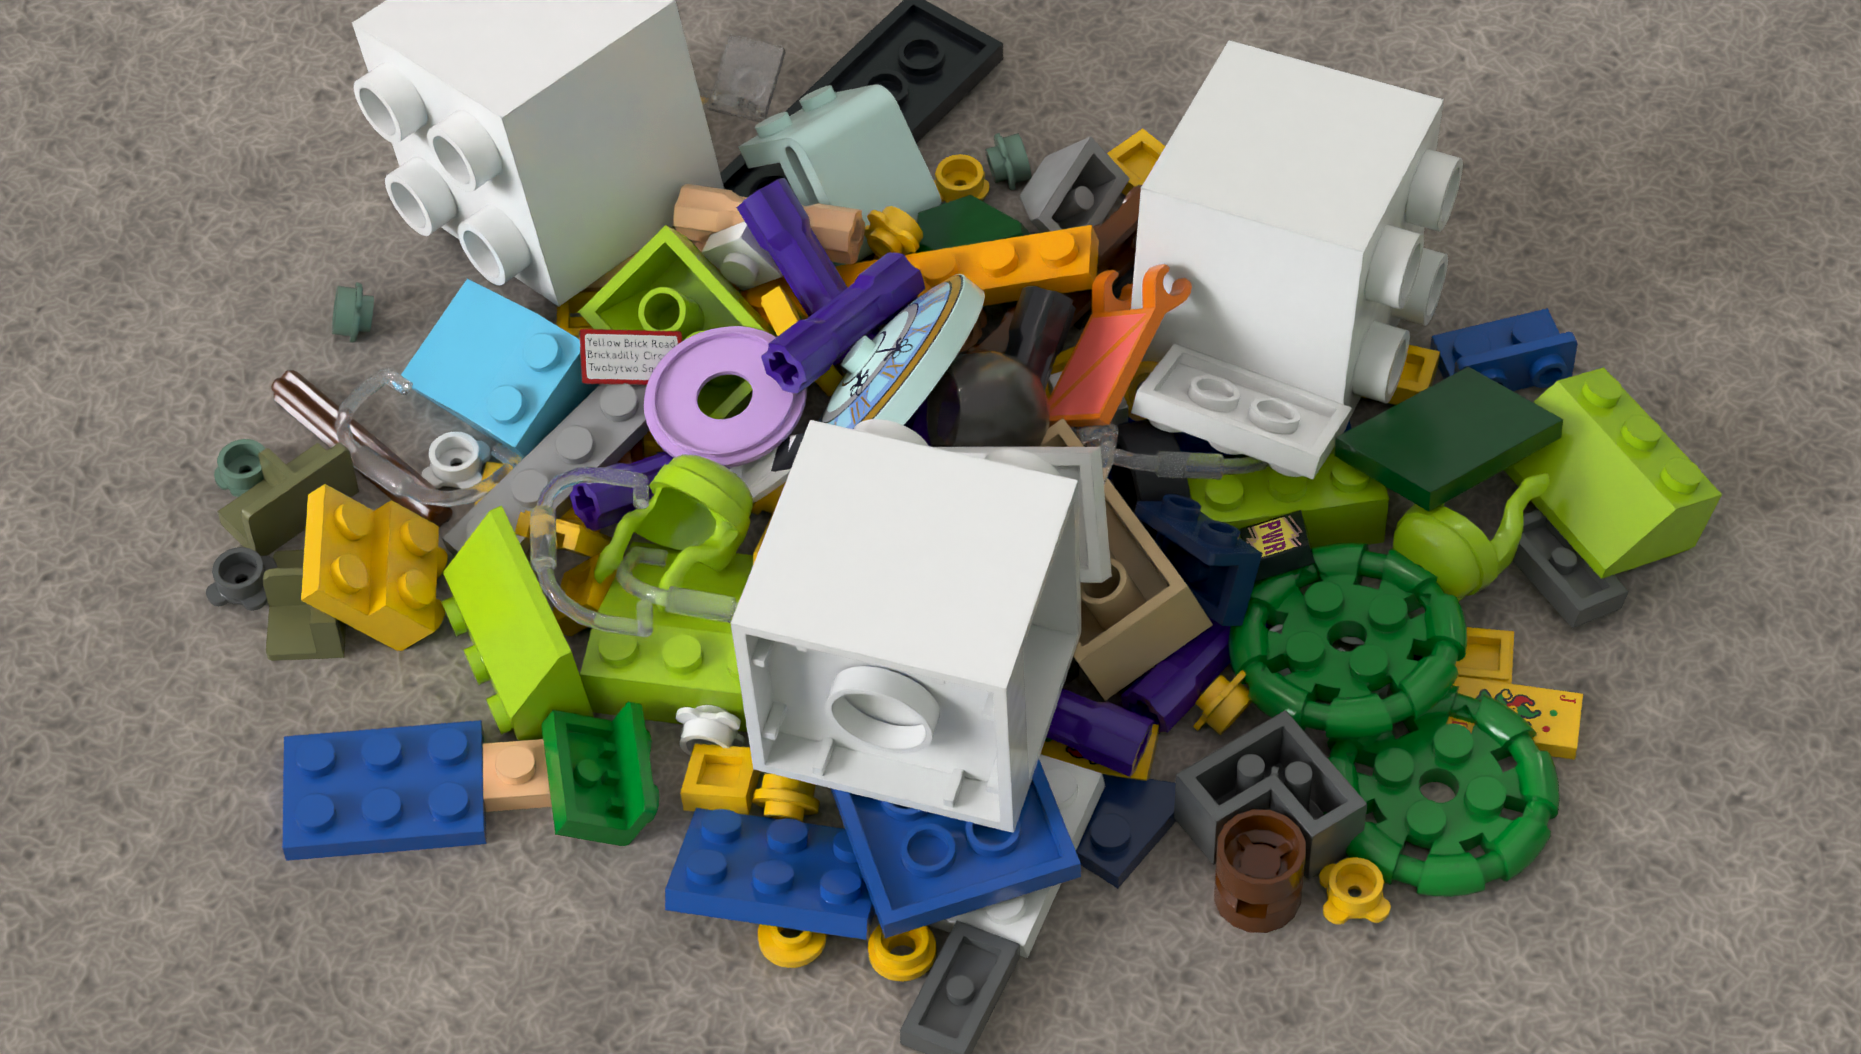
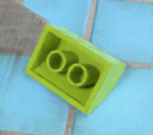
[578,225,778,419]
[1504,367,1722,579]
[1184,447,1389,548]
[441,505,594,741]

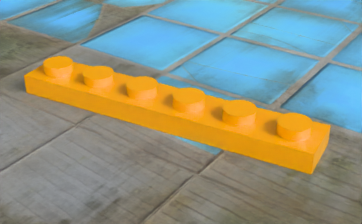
[741,225,1099,331]

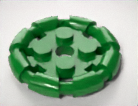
[1228,543,1468,739]
[1323,685,1560,897]

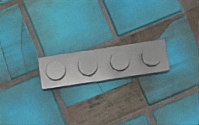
[442,383,650,556]

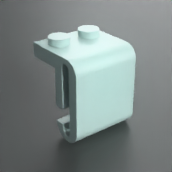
[739,84,941,266]

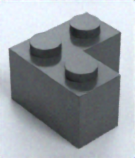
[1174,710,1367,880]

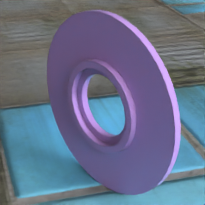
[644,326,807,468]

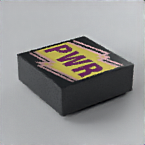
[1239,510,1315,582]

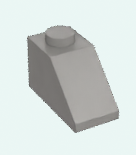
[1019,136,1130,233]

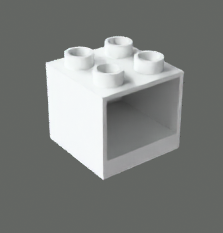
[352,0,724,307]
[1131,40,1463,424]
[731,419,1082,833]

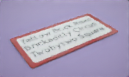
[579,329,682,385]

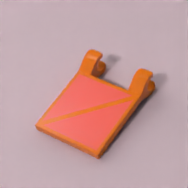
[1037,264,1192,428]

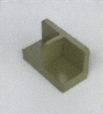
[217,443,359,556]
[263,550,346,661]

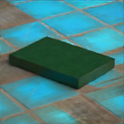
[1334,367,1563,512]

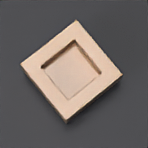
[483,739,552,812]

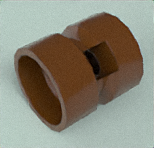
[1214,809,1306,933]

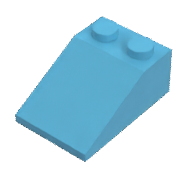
[398,279,600,459]

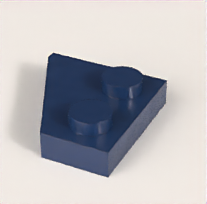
[1076,774,1176,889]

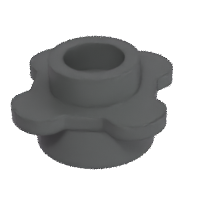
[206,547,278,611]

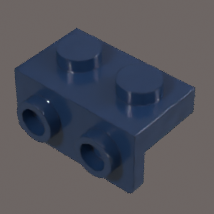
[1134,494,1263,626]

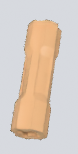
[673,184,865,265]

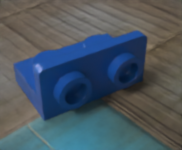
[1430,308,1578,391]

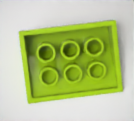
[580,542,753,732]

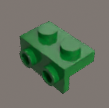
[541,701,660,846]

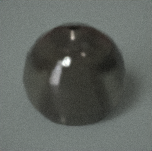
[926,349,1050,447]

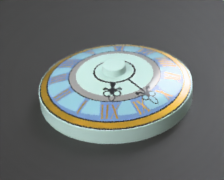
[819,274,985,429]

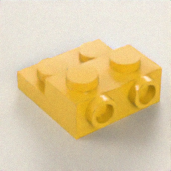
[301,484,448,651]

